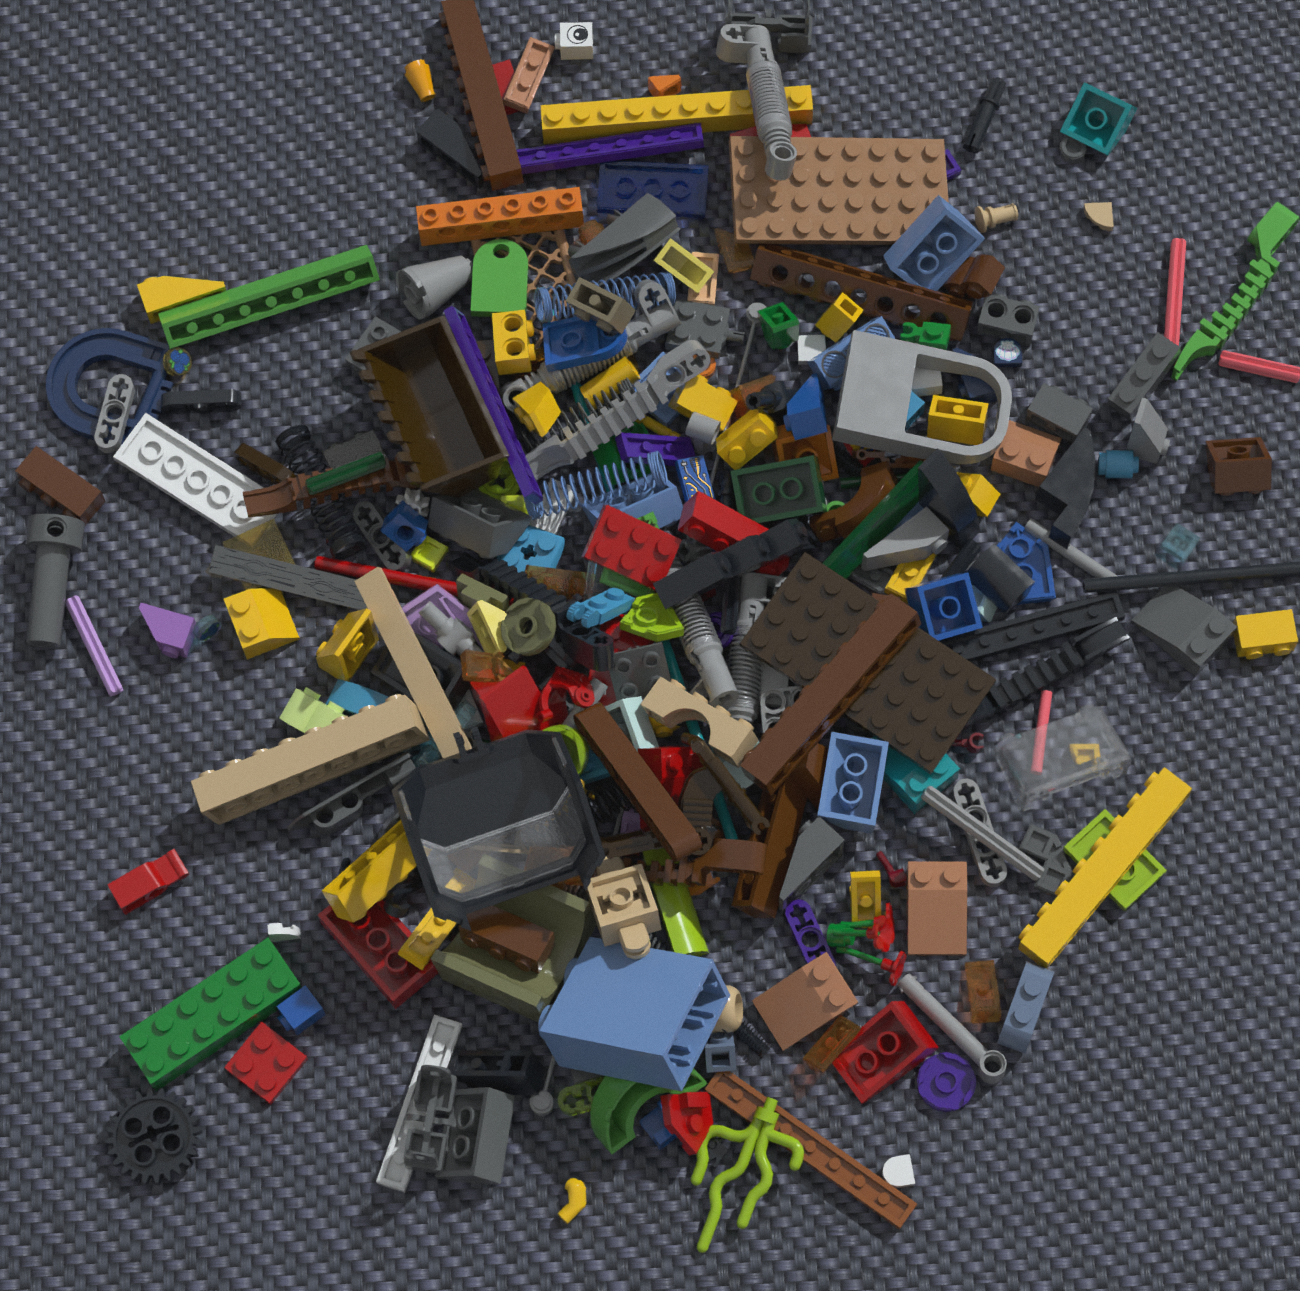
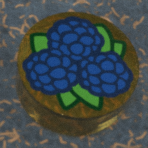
[163,348,192,376]

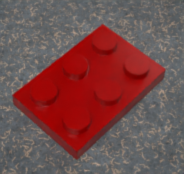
[582,504,682,592]

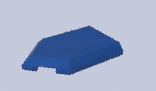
[997,522,1056,605]

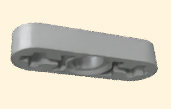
[94,374,135,453]

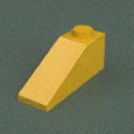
[137,276,226,324]

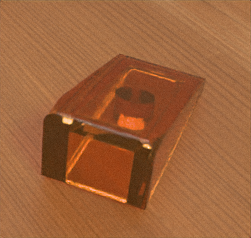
[964,960,1001,1024]

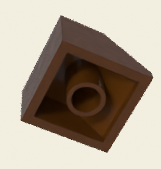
[1205,437,1272,496]

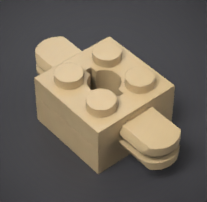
[587,857,661,959]

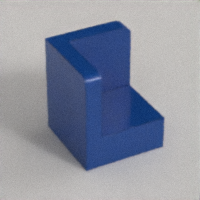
[639,1100,677,1150]

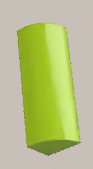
[641,848,709,957]

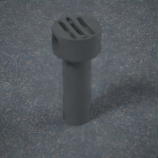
[25,514,85,648]

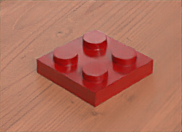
[224,1022,308,1105]

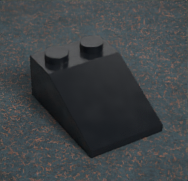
[371,630,479,712]

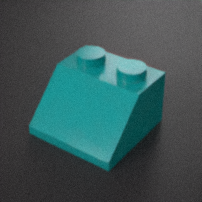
[1060,82,1137,156]

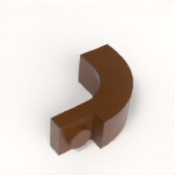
[809,461,898,543]

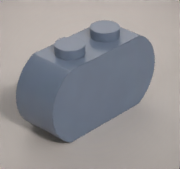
[997,961,1055,1054]

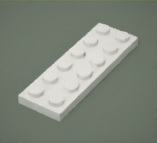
[113,413,277,548]

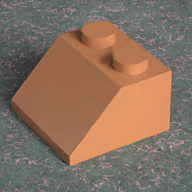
[991,420,1062,487]

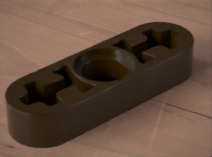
[233,443,296,485]

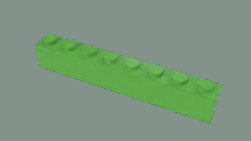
[158,245,380,349]

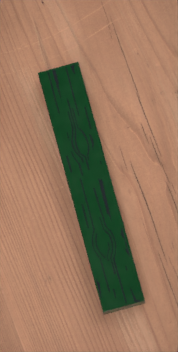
[822,460,923,579]

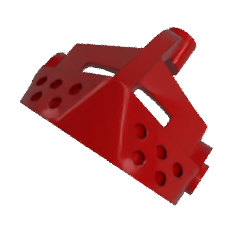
[537,666,595,725]

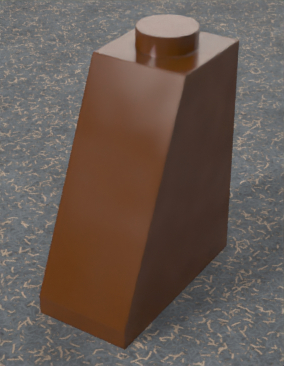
[790,743,828,811]

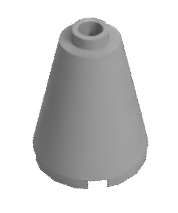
[395,255,473,320]

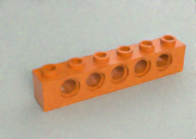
[416,187,584,246]

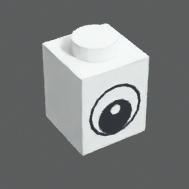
[555,22,593,60]

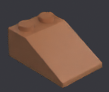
[906,861,967,956]
[752,952,858,1051]

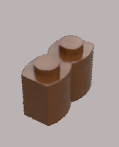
[943,254,1005,299]

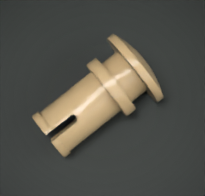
[974,203,1018,233]

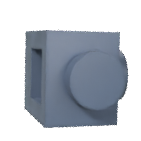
[704,1032,736,1073]

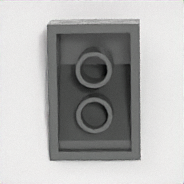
[1131,586,1237,677]
[778,816,844,916]

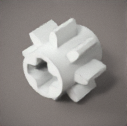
[396,488,430,517]

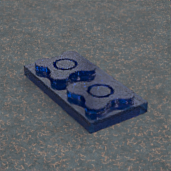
[597,160,709,218]

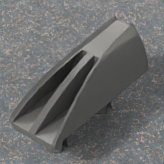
[568,193,681,286]

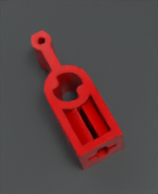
[107,849,190,915]

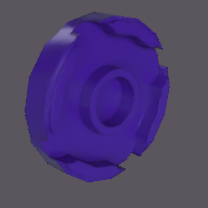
[917,1052,976,1112]

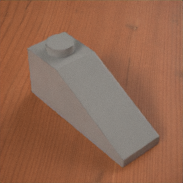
[1126,398,1170,464]
[861,507,949,571]

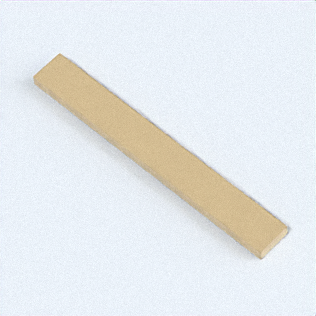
[354,567,472,758]

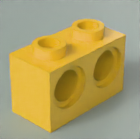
[492,310,536,375]

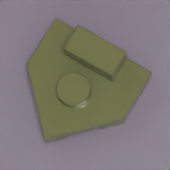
[456,574,509,612]

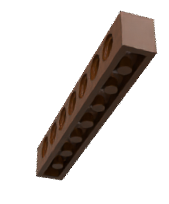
[750,244,973,341]

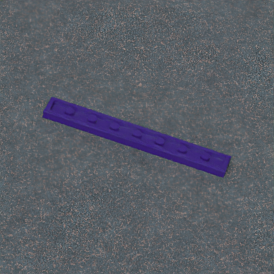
[516,123,704,174]
[444,306,543,505]

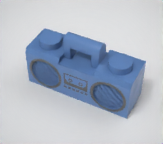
[807,316,895,391]

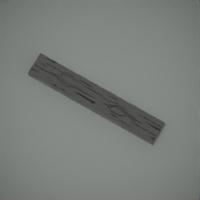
[209,545,368,610]

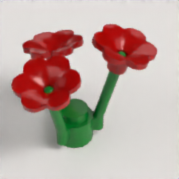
[827,903,907,986]

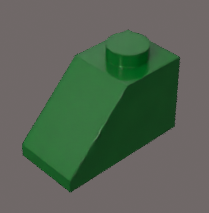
[757,302,799,349]

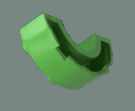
[590,1068,707,1154]

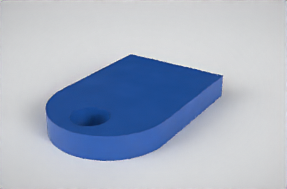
[542,316,628,372]

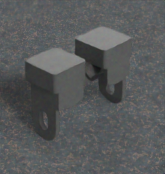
[725,0,812,53]
[403,1065,457,1174]

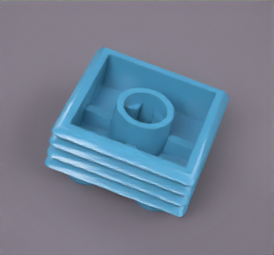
[497,525,565,588]

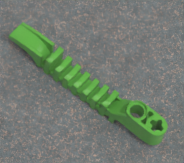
[1171,202,1300,382]

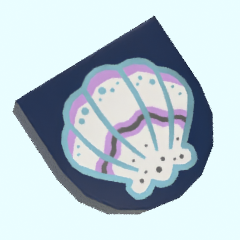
[993,338,1022,367]

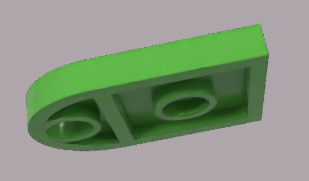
[471,239,528,317]

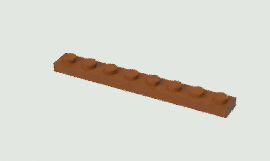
[704,1071,917,1230]

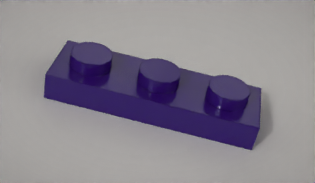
[615,432,696,466]

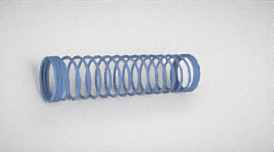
[534,271,676,323]
[524,451,668,520]

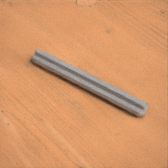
[921,786,1044,881]

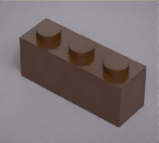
[15,446,106,526]
[459,905,555,974]

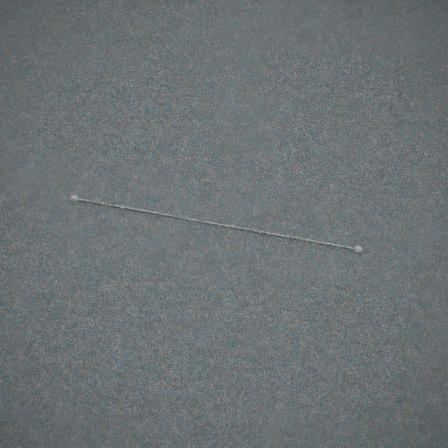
[530,303,767,1116]

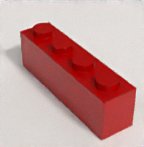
[678,491,790,576]

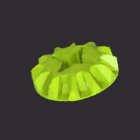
[478,460,520,501]

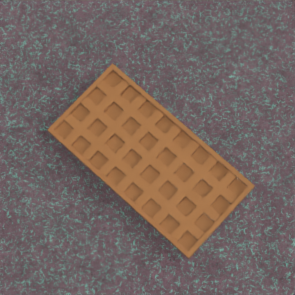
[729,136,949,245]

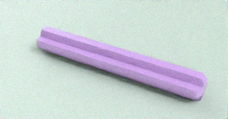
[65,596,123,696]

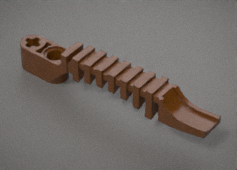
[242,457,424,518]
[546,838,768,887]

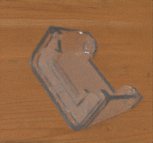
[994,704,1131,813]

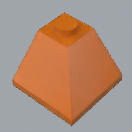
[772,424,839,481]

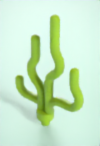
[691,1097,804,1253]

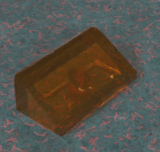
[802,1015,861,1073]

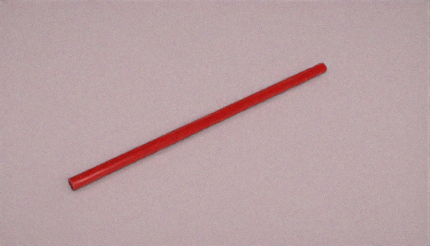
[314,556,624,621]

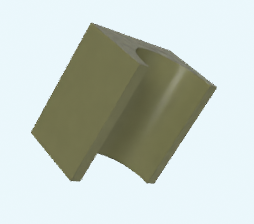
[431,856,597,1023]

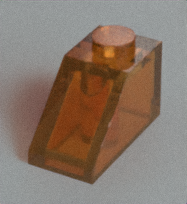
[525,565,592,601]

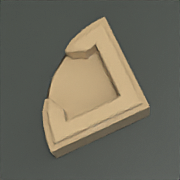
[1083,202,1114,231]

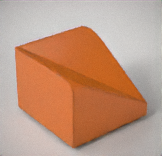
[648,75,681,97]

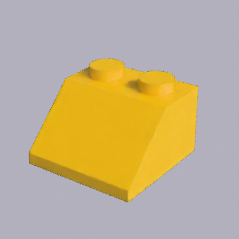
[224,588,300,659]

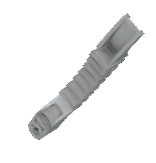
[525,340,710,480]

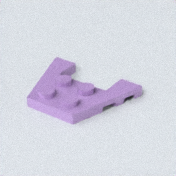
[401,584,484,702]

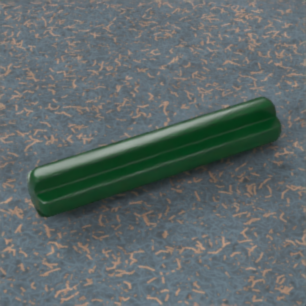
[305,452,386,495]

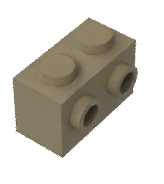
[566,277,636,334]

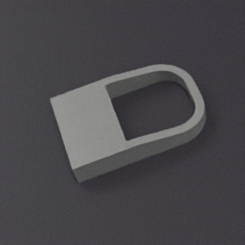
[832,330,1012,464]

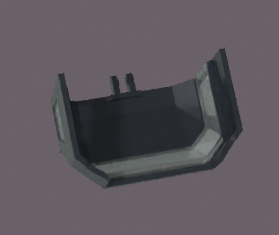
[392,725,606,931]

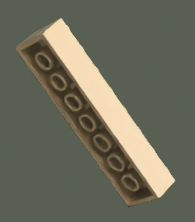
[191,694,430,825]

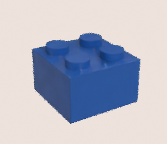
[904,573,983,641]

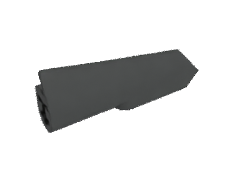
[287,752,416,835]

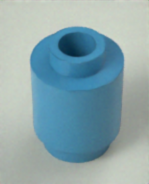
[1098,450,1139,479]

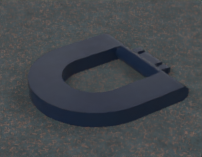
[46,328,177,448]

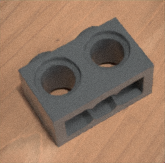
[976,294,1040,347]

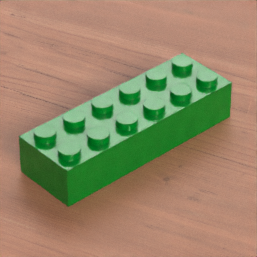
[119,937,302,1092]

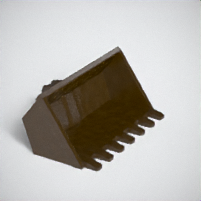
[350,316,509,498]

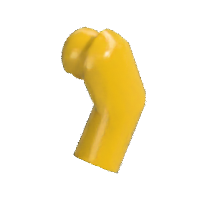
[557,1178,586,1224]

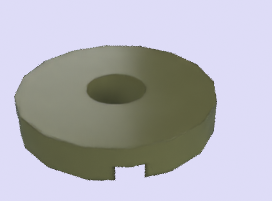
[501,597,556,656]

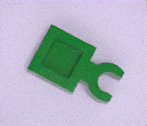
[900,321,951,350]

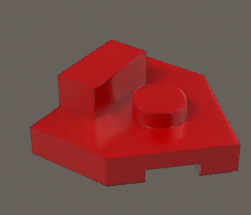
[661,1092,713,1155]

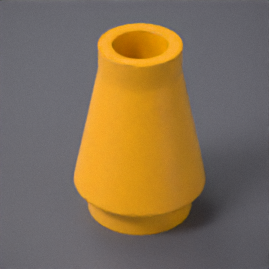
[404,59,436,102]

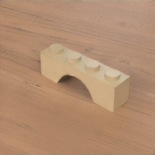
[641,677,759,768]

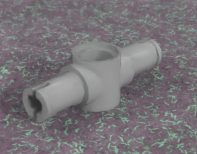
[419,601,490,671]

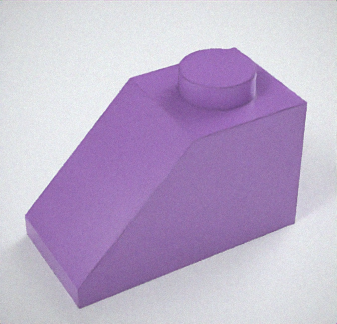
[139,603,198,658]

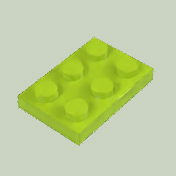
[1063,809,1167,912]

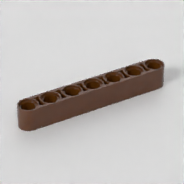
[573,702,702,862]

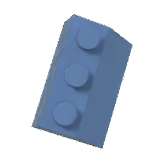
[883,195,985,291]
[582,473,683,528]
[817,732,889,834]

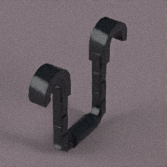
[338,857,424,918]

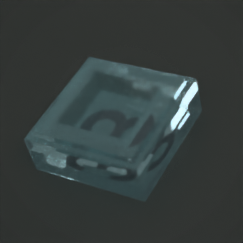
[1160,523,1201,563]

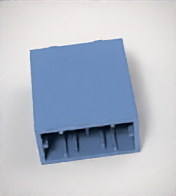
[538,937,730,1091]

